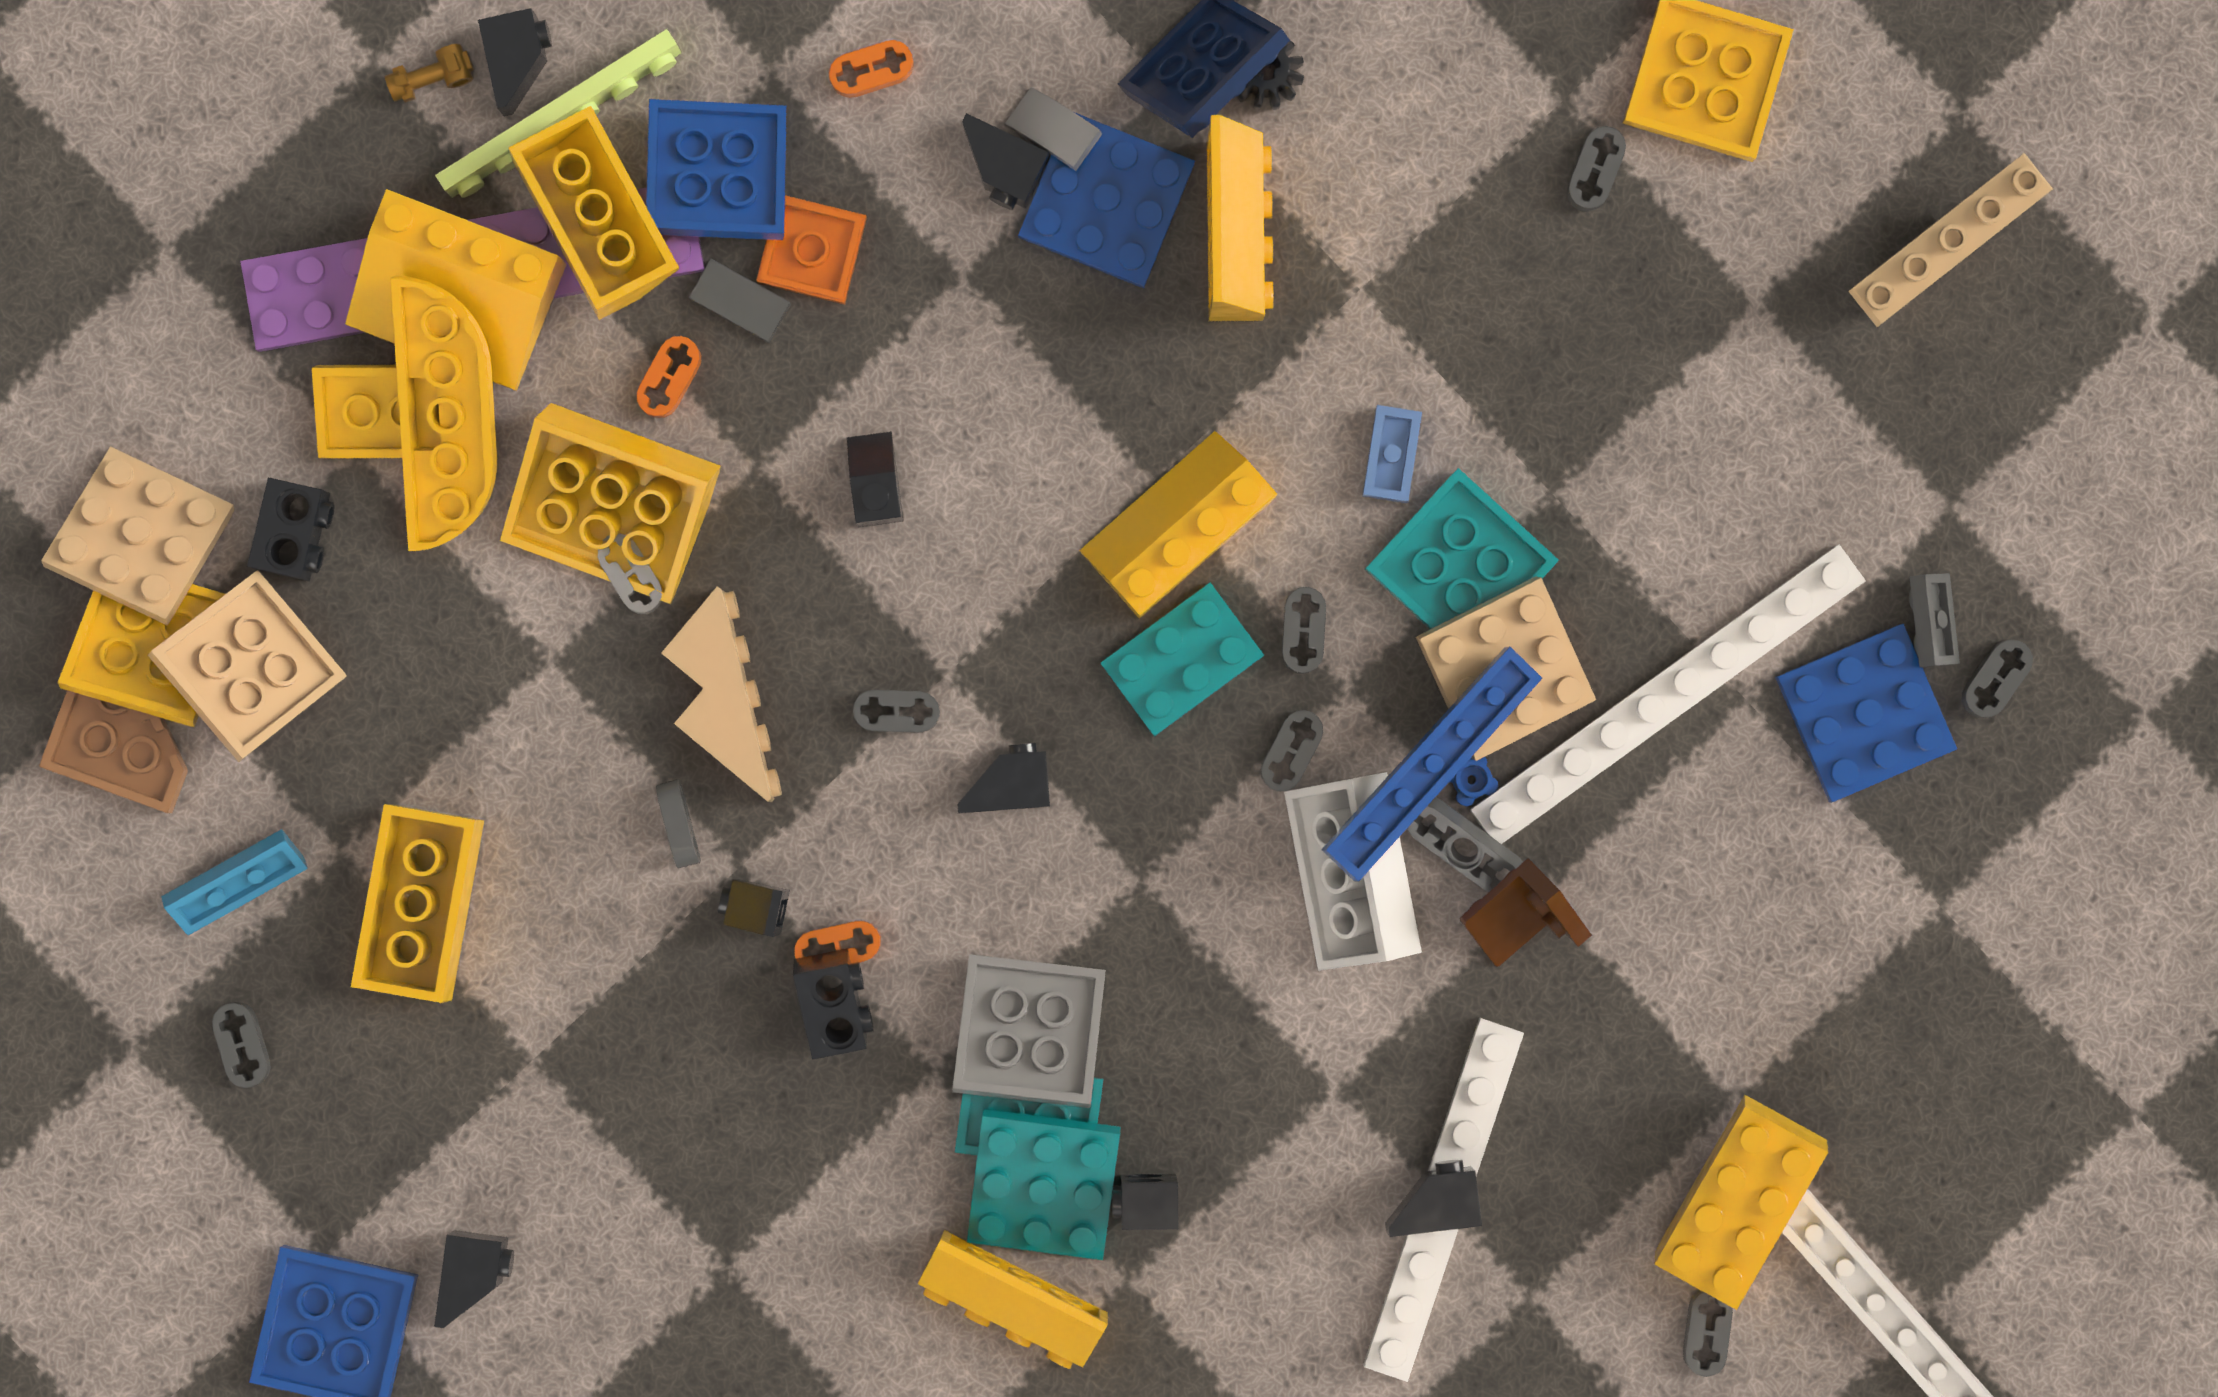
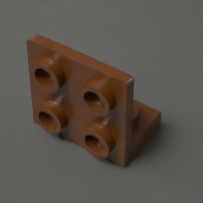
[1460,858,1592,967]

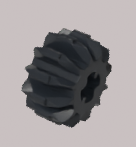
[1237,41,1304,110]

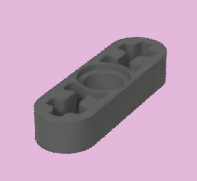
[1407,798,1523,892]

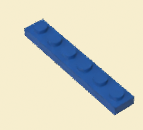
[1321,646,1542,882]

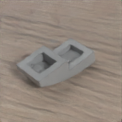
[1005,87,1102,171]

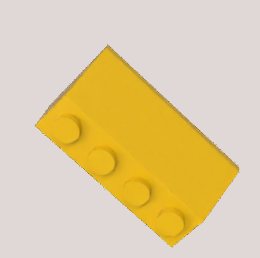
[508,106,679,320]
[1079,431,1277,619]
[918,1230,1108,1369]

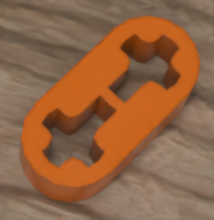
[829,40,914,98]
[637,336,701,418]
[795,921,881,963]

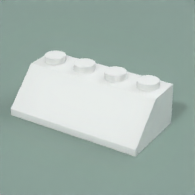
[1284,772,1422,971]

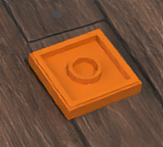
[756,195,867,305]

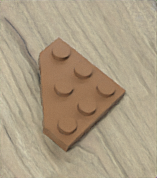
[39,690,188,813]

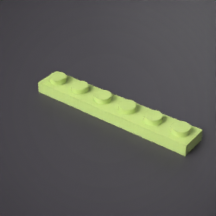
[435,29,681,198]

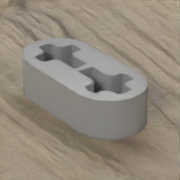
[597,534,662,614]

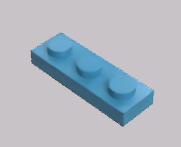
[161,829,308,936]

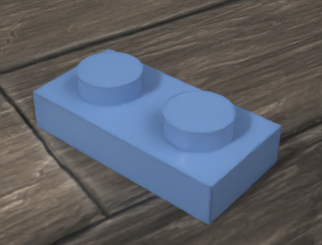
[1362,405,1422,503]

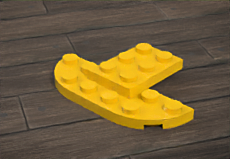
[312,276,497,551]

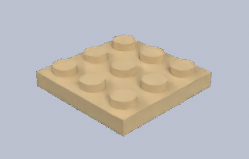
[41,446,235,625]
[148,570,347,762]
[1416,576,1596,761]

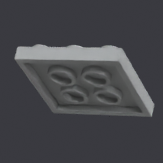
[953,954,1106,1108]

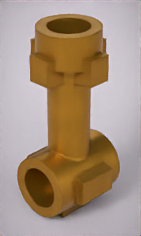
[385,44,474,102]

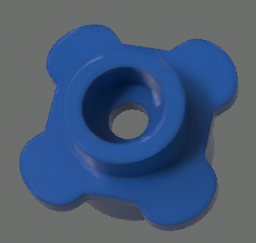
[1449,757,1498,806]

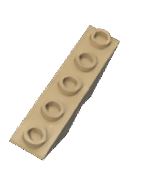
[1848,153,2053,327]
[662,586,782,802]

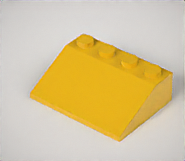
[1207,115,1273,321]
[345,189,567,391]
[500,403,721,604]

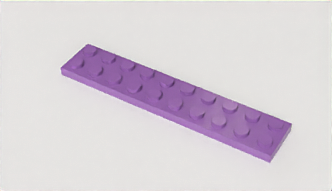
[241,188,705,352]

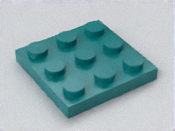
[1365,468,1559,629]
[967,1109,1121,1260]

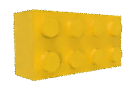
[351,804,484,1003]
[1654,1095,1828,1310]

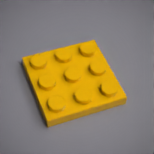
[1622,0,1794,162]
[58,584,225,728]

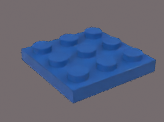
[646,99,786,240]
[1018,112,1195,288]
[1775,624,1957,803]
[249,1245,418,1397]

